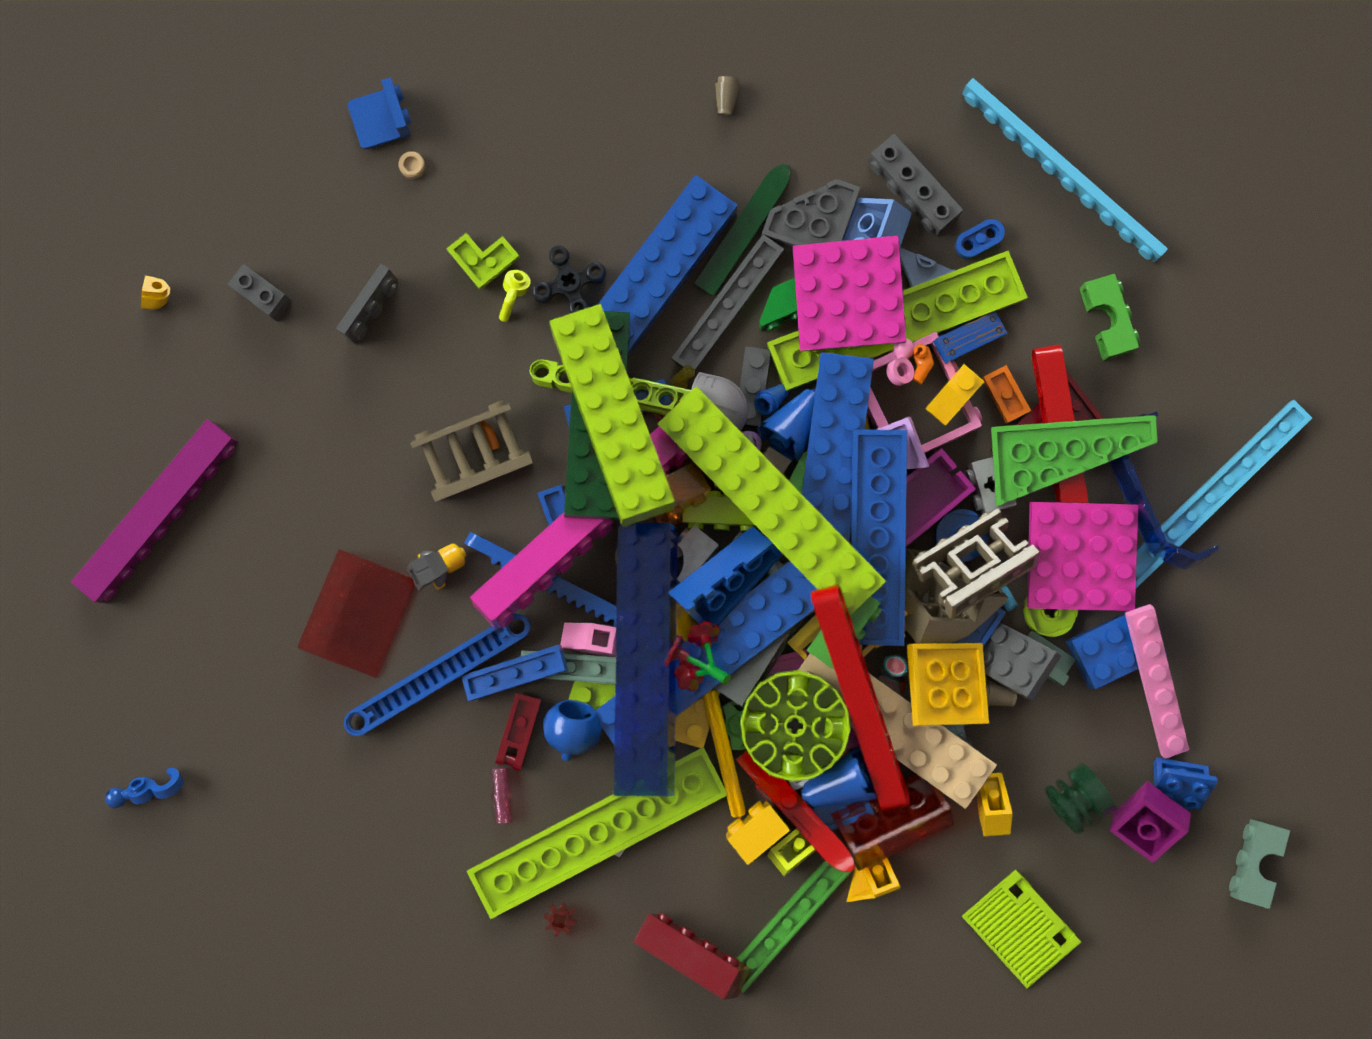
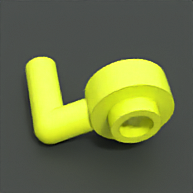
[499,270,530,322]

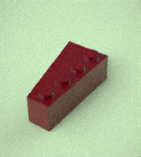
[634,912,752,1000]

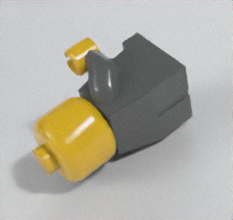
[406,543,466,591]

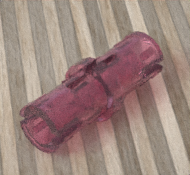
[490,768,512,823]

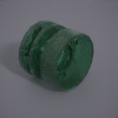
[1044,763,1116,835]

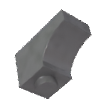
[677,525,719,584]

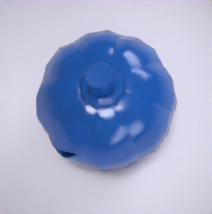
[543,700,602,761]

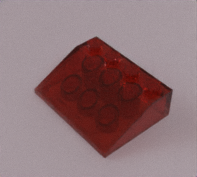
[297,549,415,677]

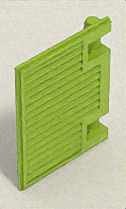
[962,869,1082,989]

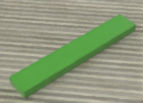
[737,860,851,993]

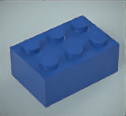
[1065,606,1167,689]

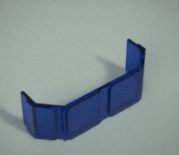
[1110,412,1220,570]

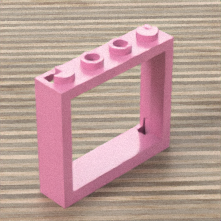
[867,332,982,454]

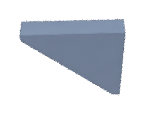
[900,247,956,288]

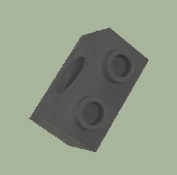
[227,264,292,321]

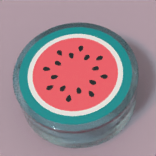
[881,654,909,682]

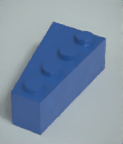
[668,526,782,625]

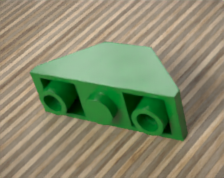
[758,278,798,332]

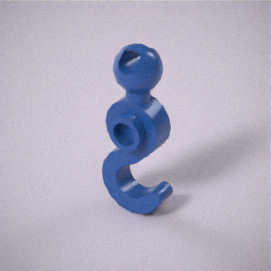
[105,768,184,808]

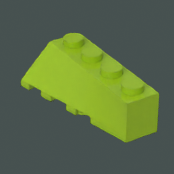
[683,491,757,532]

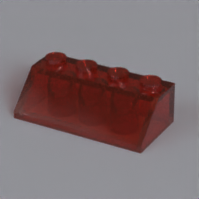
[831,774,954,871]

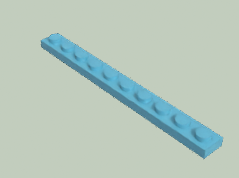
[962,78,1168,262]
[1136,400,1312,588]

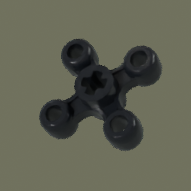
[532,245,606,314]

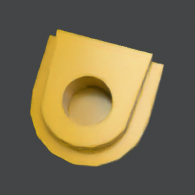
[141,275,170,310]

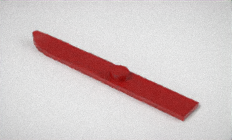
[735,750,854,873]

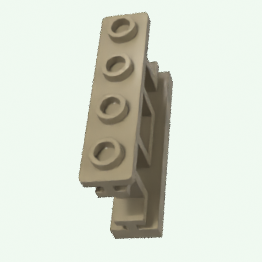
[912,508,1040,619]

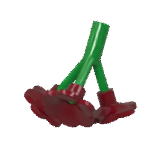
[664,621,731,692]

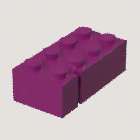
[906,448,976,546]

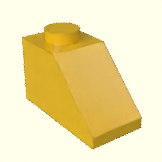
[925,364,984,426]
[977,773,1013,836]

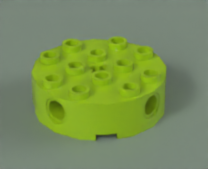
[741,670,850,781]

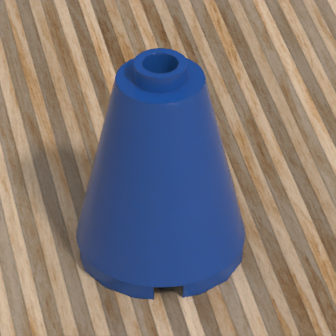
[757,389,816,461]
[801,747,877,808]

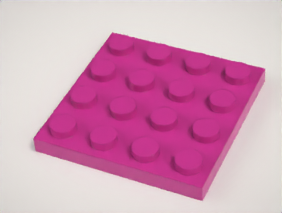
[793,236,906,352]
[1027,502,1138,611]

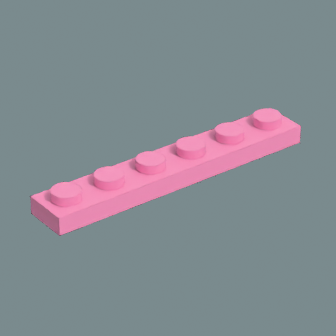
[1125,604,1189,759]

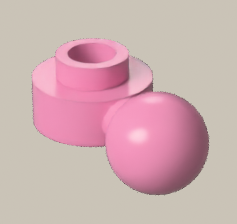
[887,339,914,386]

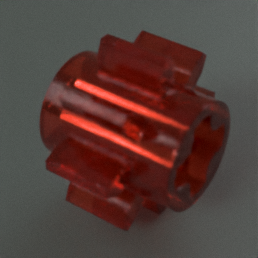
[543,902,577,937]

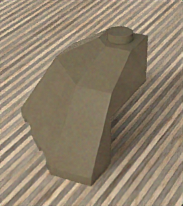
[905,549,1008,644]

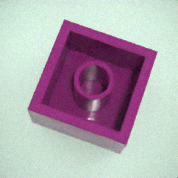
[1110,781,1191,863]

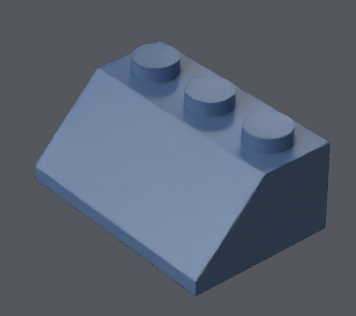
[842,198,912,247]

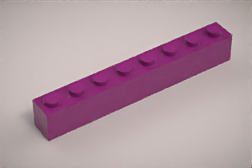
[70,419,238,603]

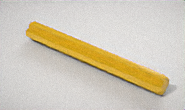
[703,688,746,817]

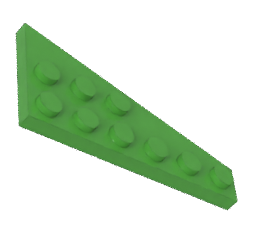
[991,415,1157,507]

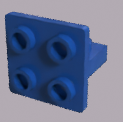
[1153,757,1218,810]

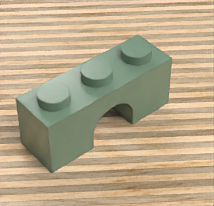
[1229,819,1290,909]

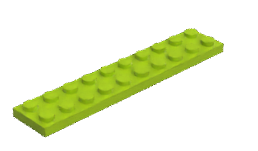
[767,251,1028,391]
[658,386,886,615]
[467,747,728,919]

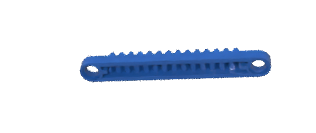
[464,532,657,639]
[344,613,531,736]

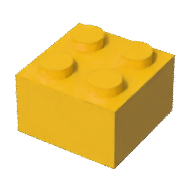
[726,801,790,865]

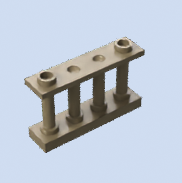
[410,400,533,502]

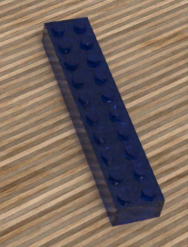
[614,523,677,797]

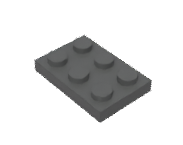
[336,263,398,344]
[983,622,1061,701]

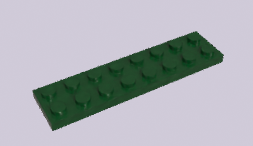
[564,310,630,520]

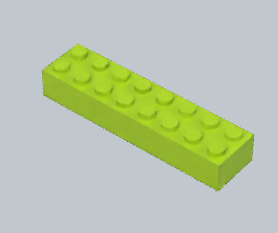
[549,304,675,527]

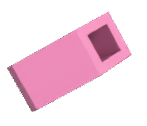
[560,623,642,662]

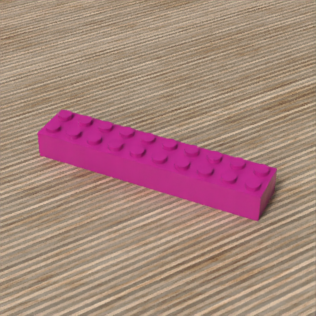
[470,426,689,630]

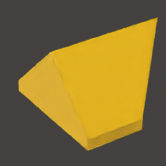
[846,845,900,902]

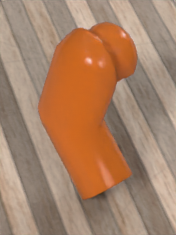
[912,344,934,385]
[469,420,500,450]

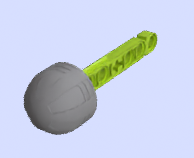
[529,359,748,431]

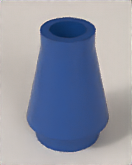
[754,384,789,415]

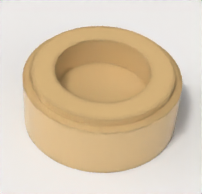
[399,151,426,179]

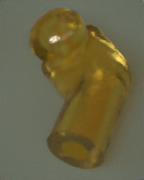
[670,365,695,402]

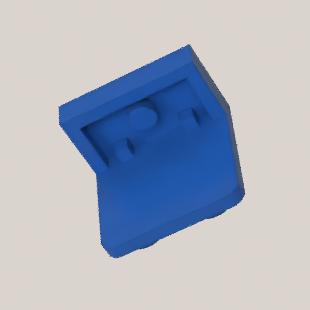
[348,77,412,150]

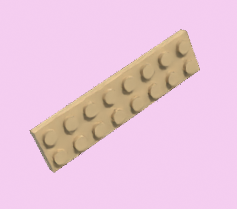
[798,653,997,809]

